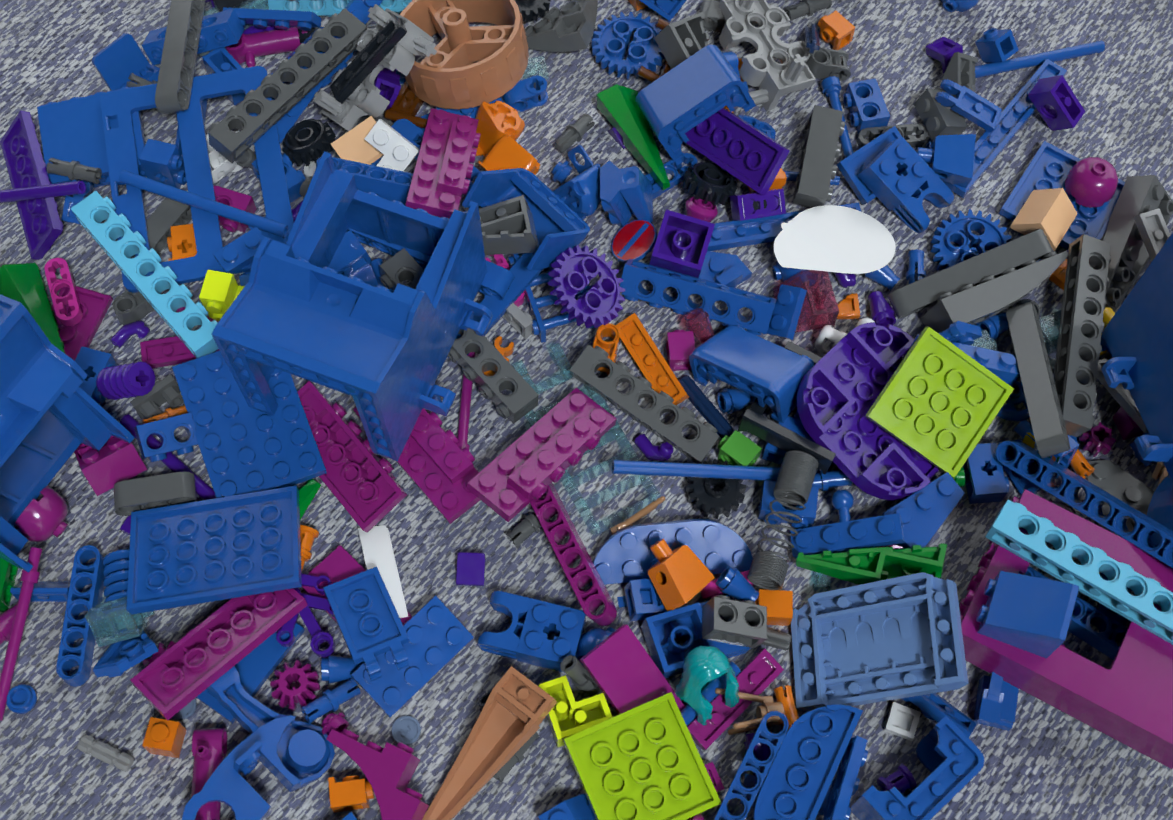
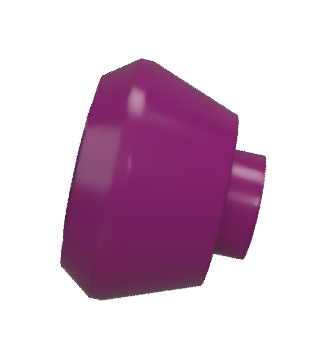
[685,197,718,223]

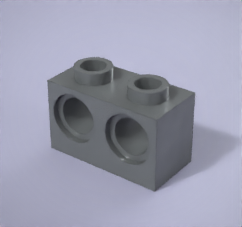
[702,595,767,648]

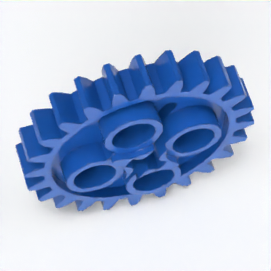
[592,12,665,79]
[930,209,1012,278]

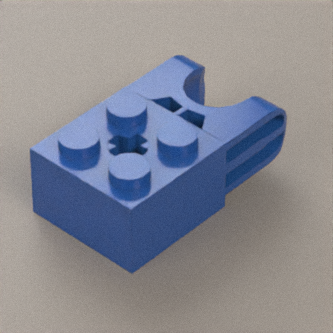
[857,136,954,233]
[477,591,586,673]
[641,595,751,678]

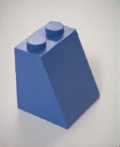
[976,571,1079,659]

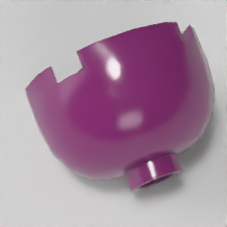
[1065,157,1118,207]
[14,486,68,542]

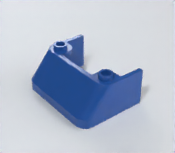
[462,168,590,271]

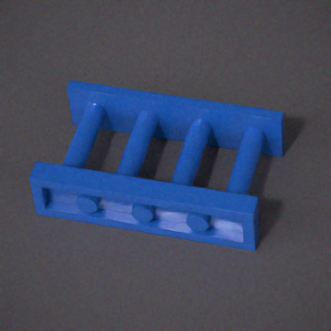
[507,253,595,343]

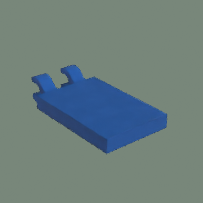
[323,566,409,681]

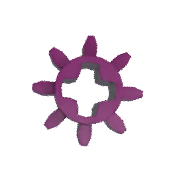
[1079,422,1116,457]

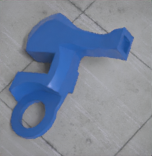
[182,666,335,820]

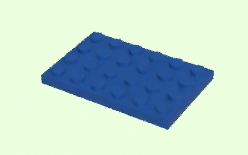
[172,351,327,498]
[126,485,302,615]

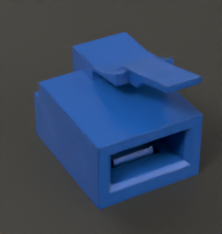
[617,579,678,621]
[973,672,1019,731]

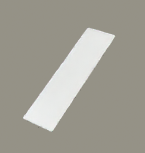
[358,525,408,618]

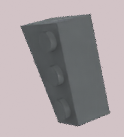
[654,12,710,69]
[479,195,539,255]

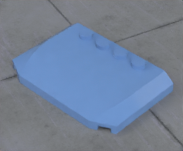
[791,572,968,711]

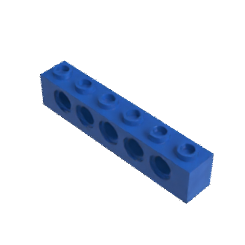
[619,259,777,335]

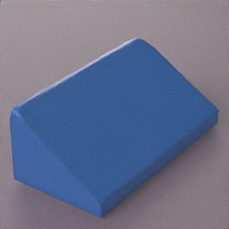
[10,581,70,602]

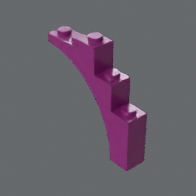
[326,728,429,820]

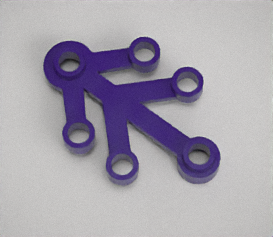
[276,573,335,657]

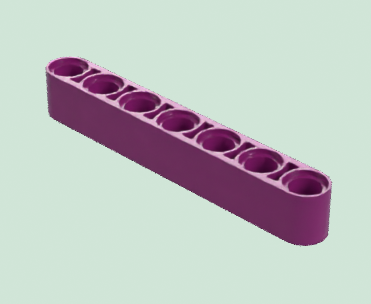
[530,483,617,626]

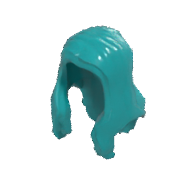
[675,646,739,725]

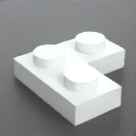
[365,119,420,172]

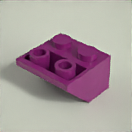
[74,425,147,496]

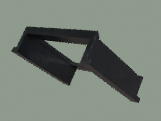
[737,341,836,474]

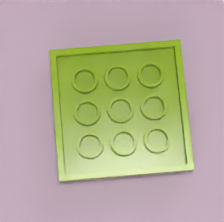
[865,327,1014,478]
[563,692,721,820]

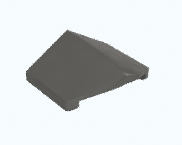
[942,52,978,97]

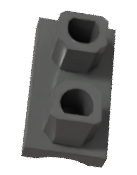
[130,374,184,419]

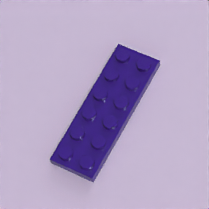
[685,107,790,195]
[0,110,63,260]

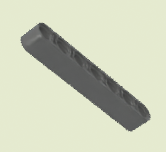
[155,0,206,114]
[887,229,1054,319]
[1006,301,1071,458]

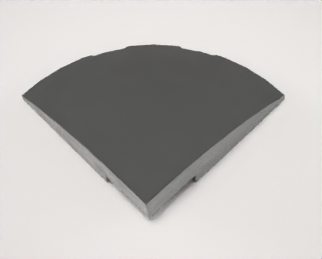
[525,0,598,52]

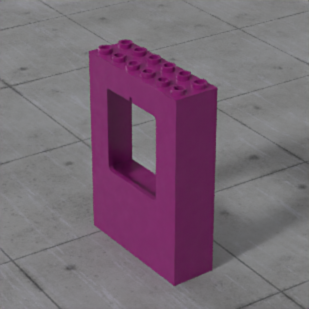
[959,490,1173,769]

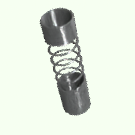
[747,451,819,590]

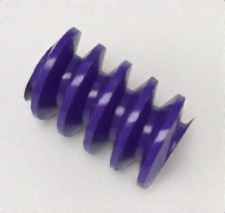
[96,361,155,400]

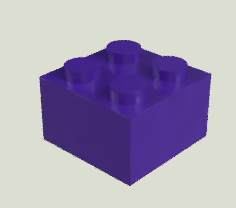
[650,209,715,278]

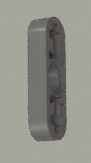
[857,124,928,148]

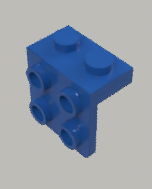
[92,33,160,91]

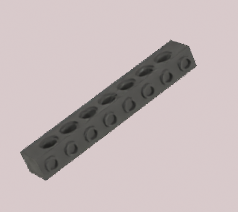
[209,8,367,163]
[1054,234,1111,437]
[379,248,539,424]

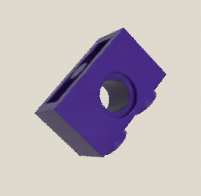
[1028,75,1086,131]

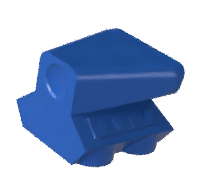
[600,160,653,227]

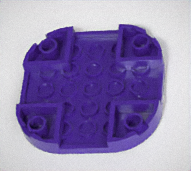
[797,322,940,500]

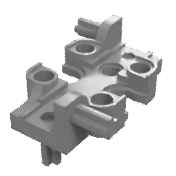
[718,0,816,112]
[314,4,437,131]

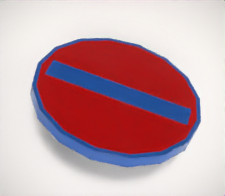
[611,219,658,263]

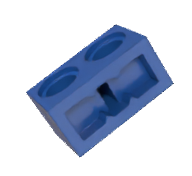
[843,78,890,135]
[134,412,198,462]

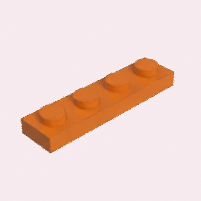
[615,313,689,405]

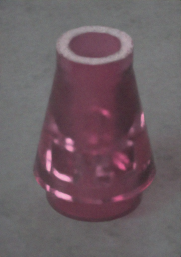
[684,308,714,344]

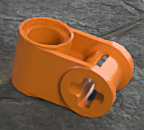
[593,323,620,376]

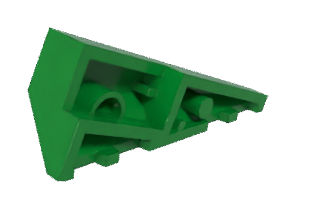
[596,84,670,190]
[0,263,65,353]
[796,543,947,585]

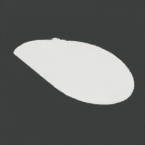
[774,205,896,274]

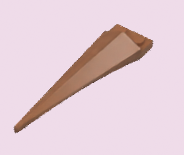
[422,666,557,820]

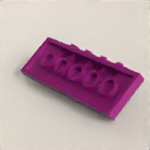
[405,108,480,219]
[297,381,407,533]
[467,388,617,522]
[353,408,480,524]
[130,588,307,721]

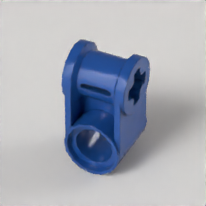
[502,76,548,112]

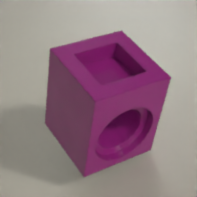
[666,330,695,371]

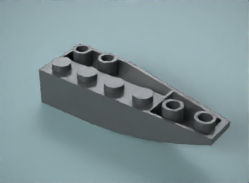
[1103,175,1173,312]
[921,251,1069,333]

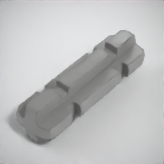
[77,735,134,772]

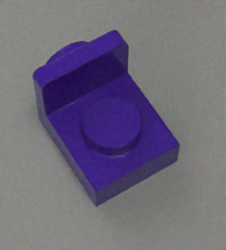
[925,36,963,74]

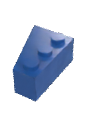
[882,472,965,549]

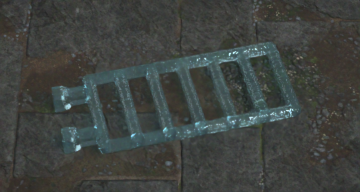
[512,343,661,535]

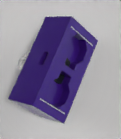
[730,189,786,221]

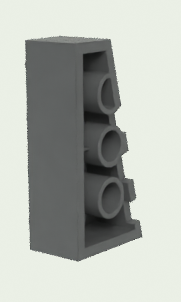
[793,105,845,207]

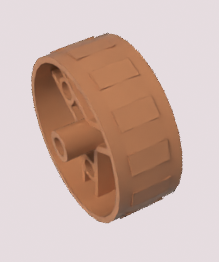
[400,0,529,109]

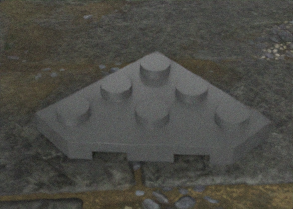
[1085,460,1155,537]

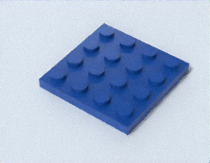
[999,141,1125,250]

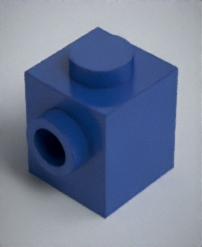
[975,28,1018,63]

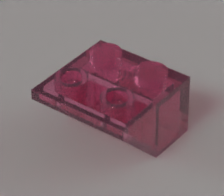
[772,270,839,333]

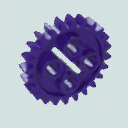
[548,245,625,328]

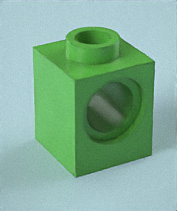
[717,430,762,466]

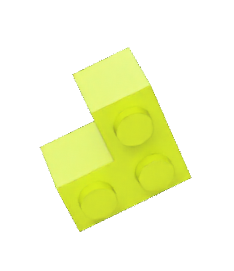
[199,270,244,321]
[538,675,613,747]

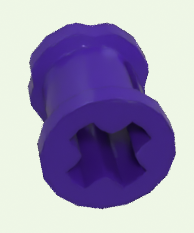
[877,764,917,793]

